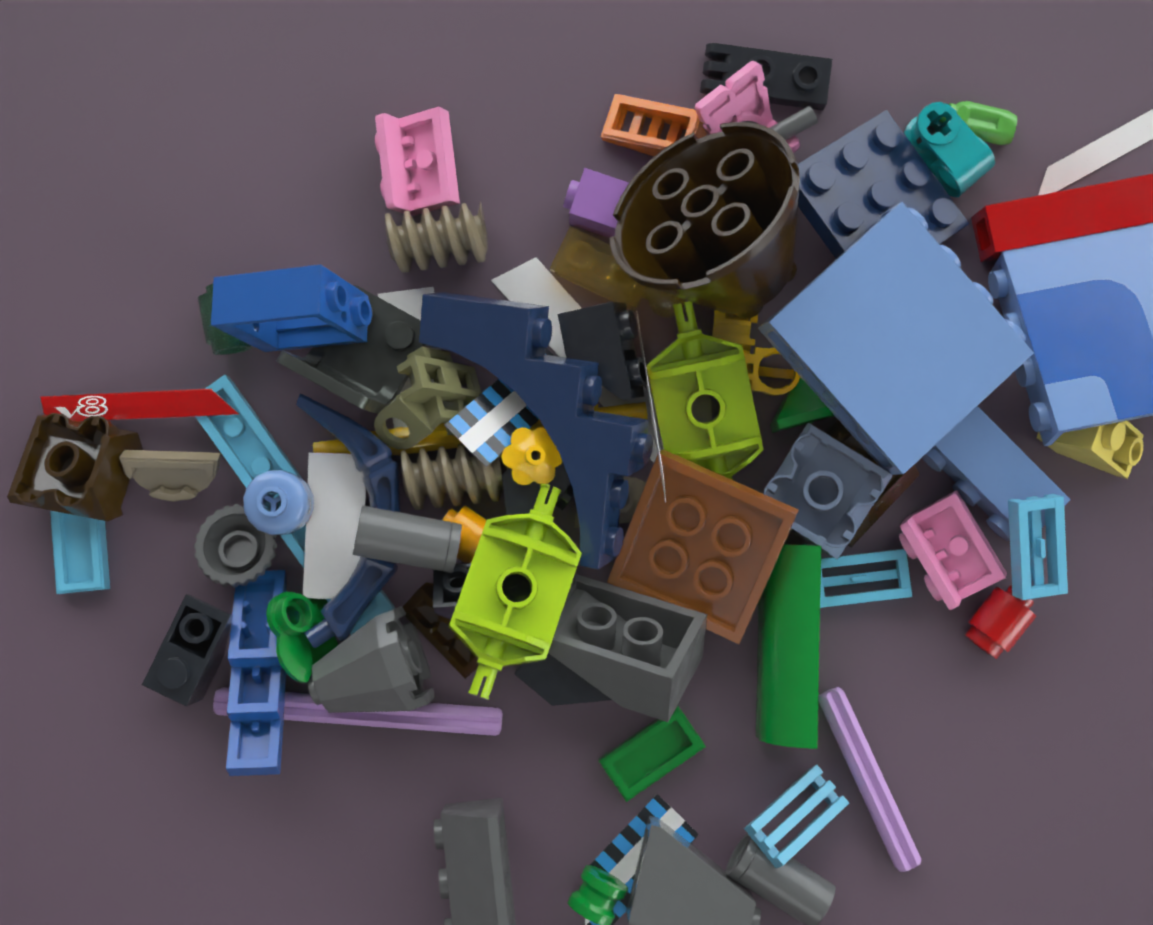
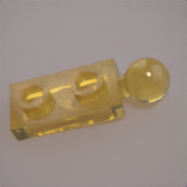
[550,226,686,317]

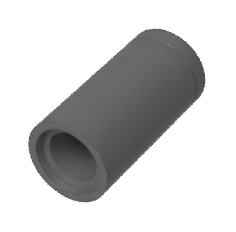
[352,505,462,573]
[725,833,836,925]

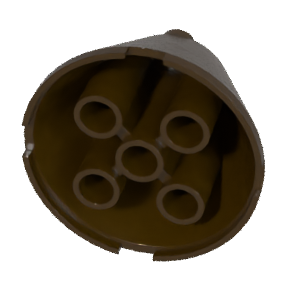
[610,122,800,319]

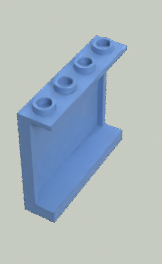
[758,202,1034,475]

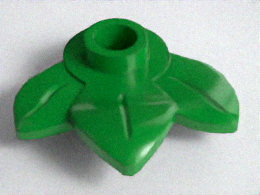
[266,592,338,683]

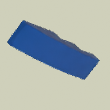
[226,570,287,776]

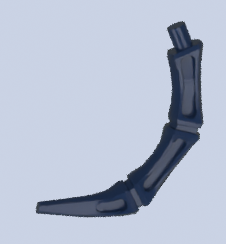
[296,393,400,649]

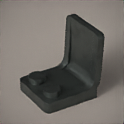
[276,285,427,414]

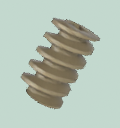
[385,201,488,273]
[401,444,503,510]

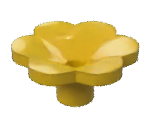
[501,427,563,485]

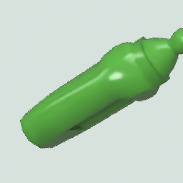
[939,101,1017,145]

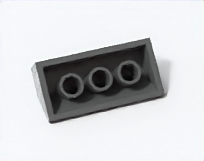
[434,798,516,925]

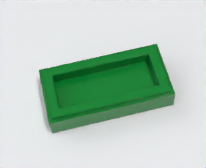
[599,705,706,802]

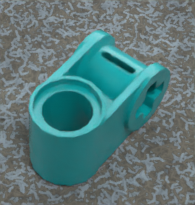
[904,102,995,198]

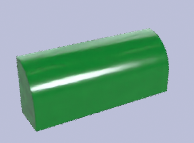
[756,545,821,749]

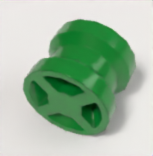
[567,865,628,925]

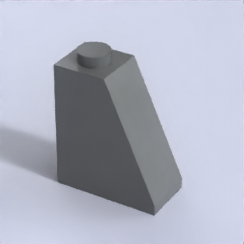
[626,815,761,925]

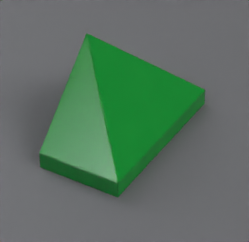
[770,377,835,433]

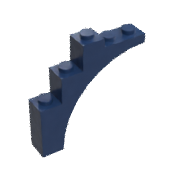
[419,292,653,569]

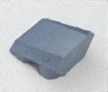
[763,423,893,560]

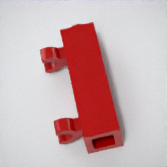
[971,173,1153,262]

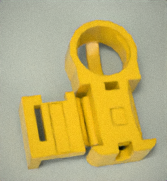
[712,310,800,396]

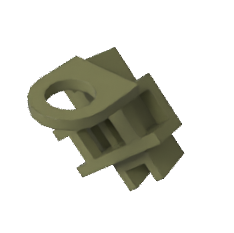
[374,346,482,450]

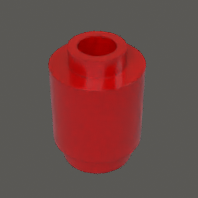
[964,585,1037,659]

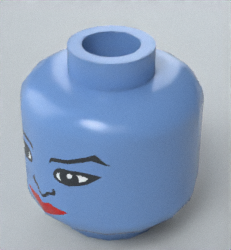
[243,470,314,535]

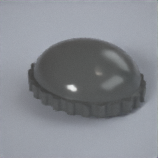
[194,504,277,588]

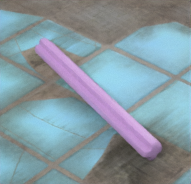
[213,687,503,736]

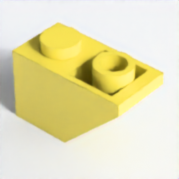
[1037,421,1144,479]

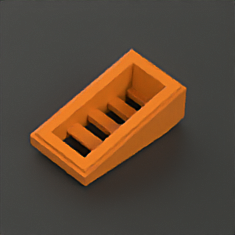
[600,94,707,157]

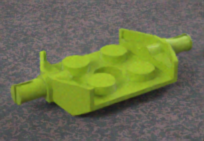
[646,301,764,480]
[449,483,582,700]

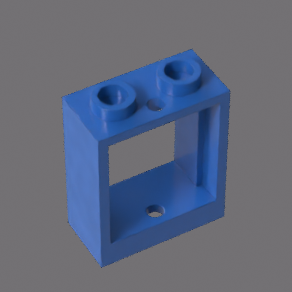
[211,264,372,352]

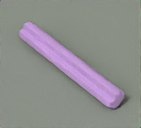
[818,687,921,872]

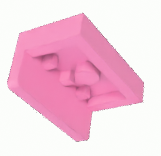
[375,107,460,216]
[899,490,1007,610]

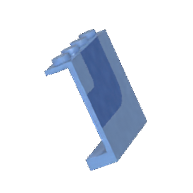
[988,223,1153,447]

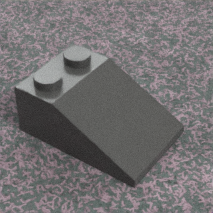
[548,574,707,722]

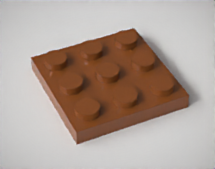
[607,449,799,644]

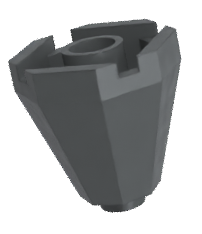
[307,606,435,713]

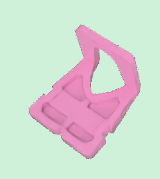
[695,61,800,153]

